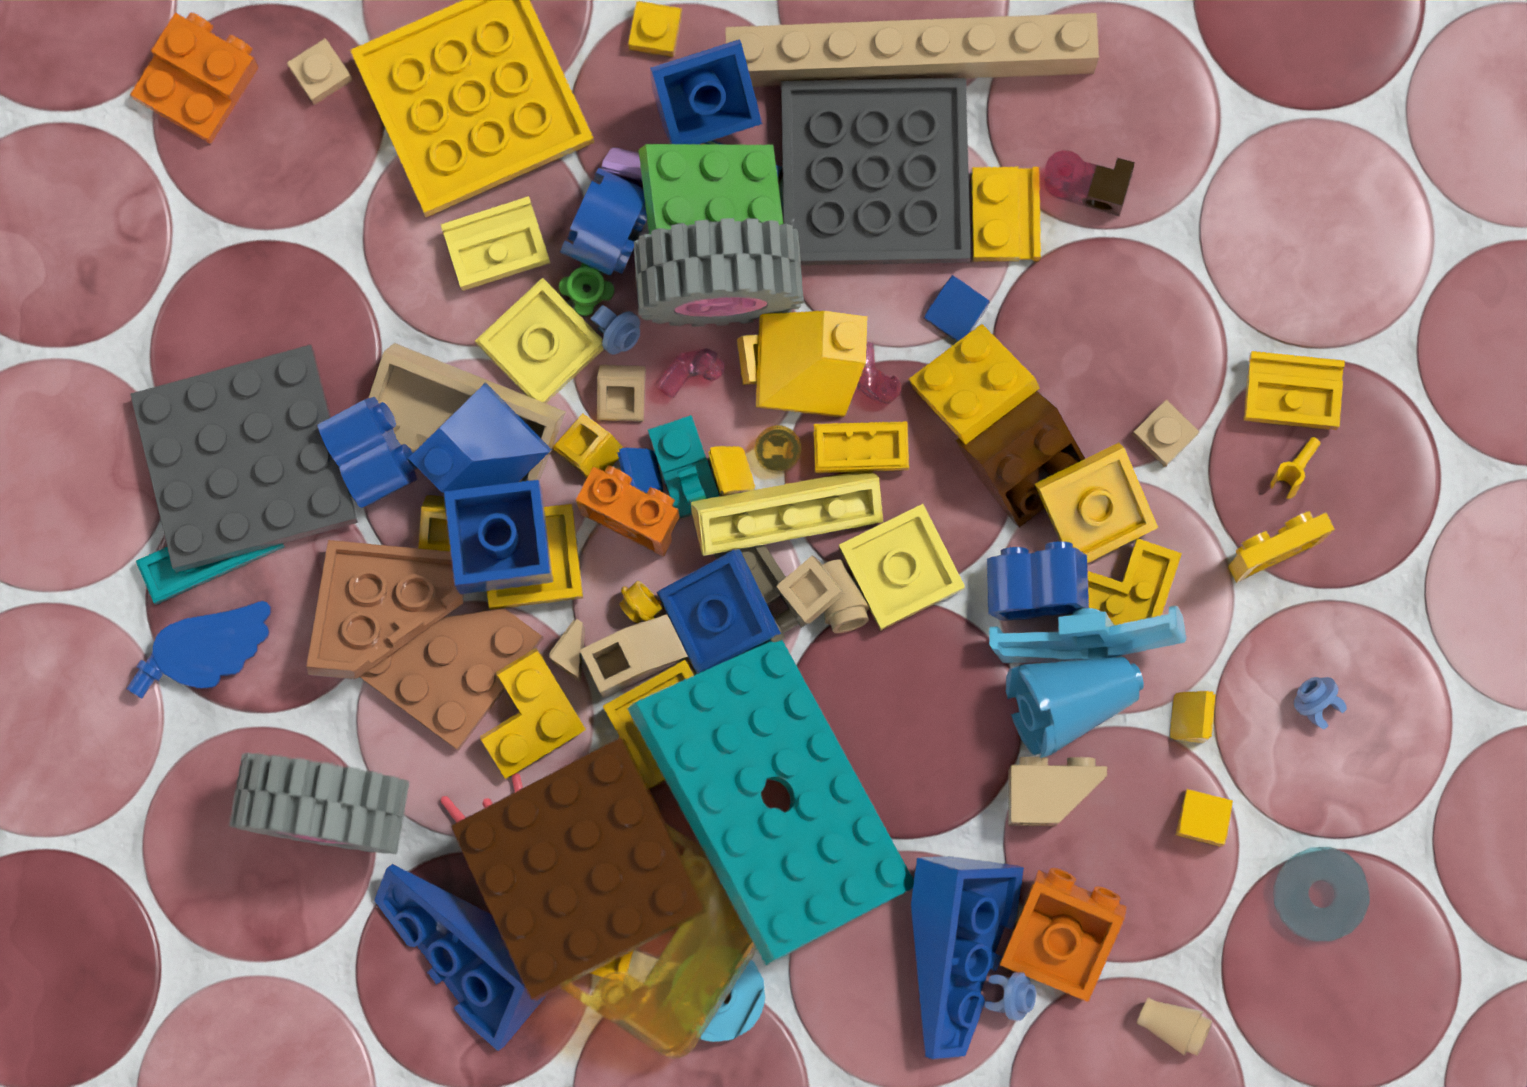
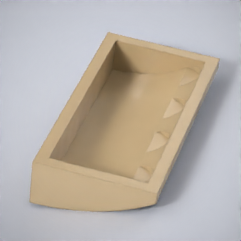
[369,343,566,482]

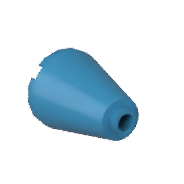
[1006,657,1144,758]

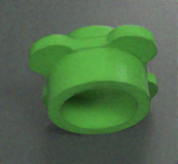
[559,263,614,316]

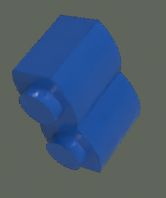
[317,397,418,508]
[987,541,1089,621]

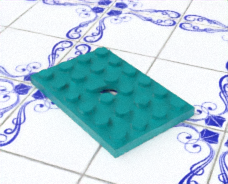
[627,640,914,965]

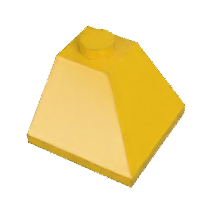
[756,311,868,417]

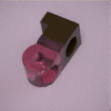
[1043,150,1135,216]

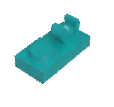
[648,415,719,520]

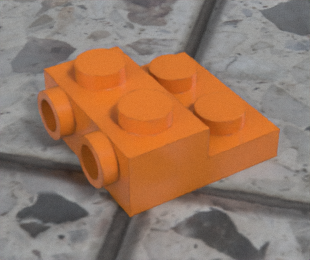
[130,12,259,144]
[576,466,680,557]
[1000,868,1127,1002]

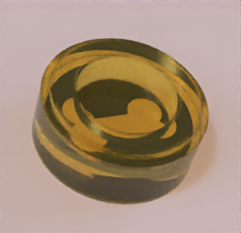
[755,425,801,474]

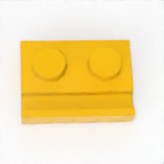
[971,167,1041,262]
[1244,351,1345,430]

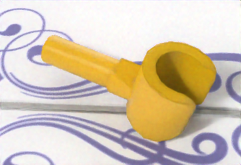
[1270,437,1321,499]

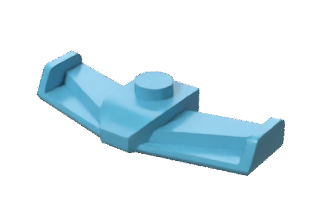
[989,605,1187,663]

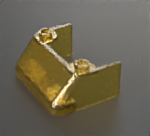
[560,823,757,1059]

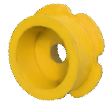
[619,581,662,624]

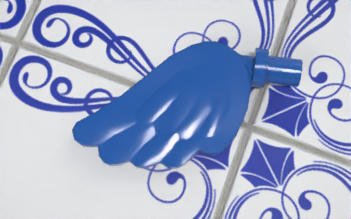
[126,601,271,699]

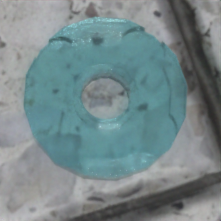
[1273,847,1370,941]

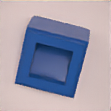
[924,275,990,342]
[617,447,664,493]

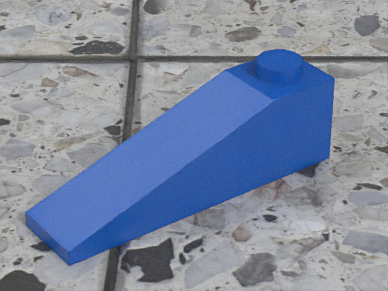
[911,856,1024,1059]
[374,864,547,1051]

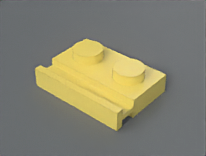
[440,196,550,291]

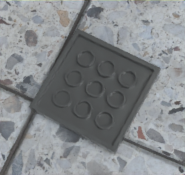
[782,78,971,265]
[130,345,358,573]

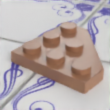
[306,540,464,679]
[359,608,544,751]

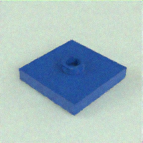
[657,549,781,674]

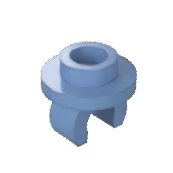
[591,305,640,355]
[1294,677,1347,730]
[985,972,1036,1021]

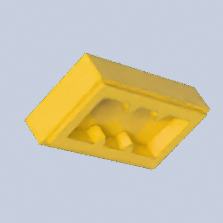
[814,421,909,473]

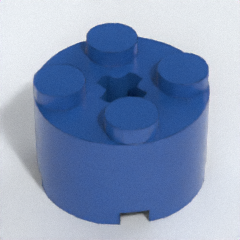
[560,168,647,276]

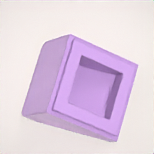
[602,147,643,188]

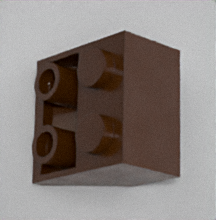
[955,391,1085,528]

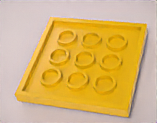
[350,0,594,217]

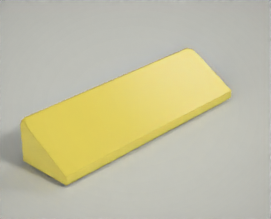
[691,471,883,556]

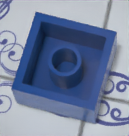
[444,479,553,594]

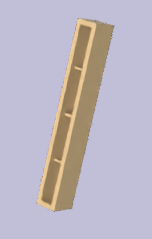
[725,13,1099,87]

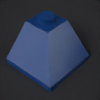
[650,39,762,144]
[408,382,552,493]

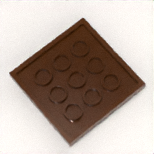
[451,737,708,1001]

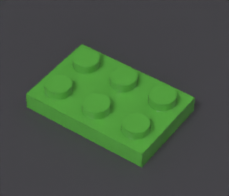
[639,144,783,234]

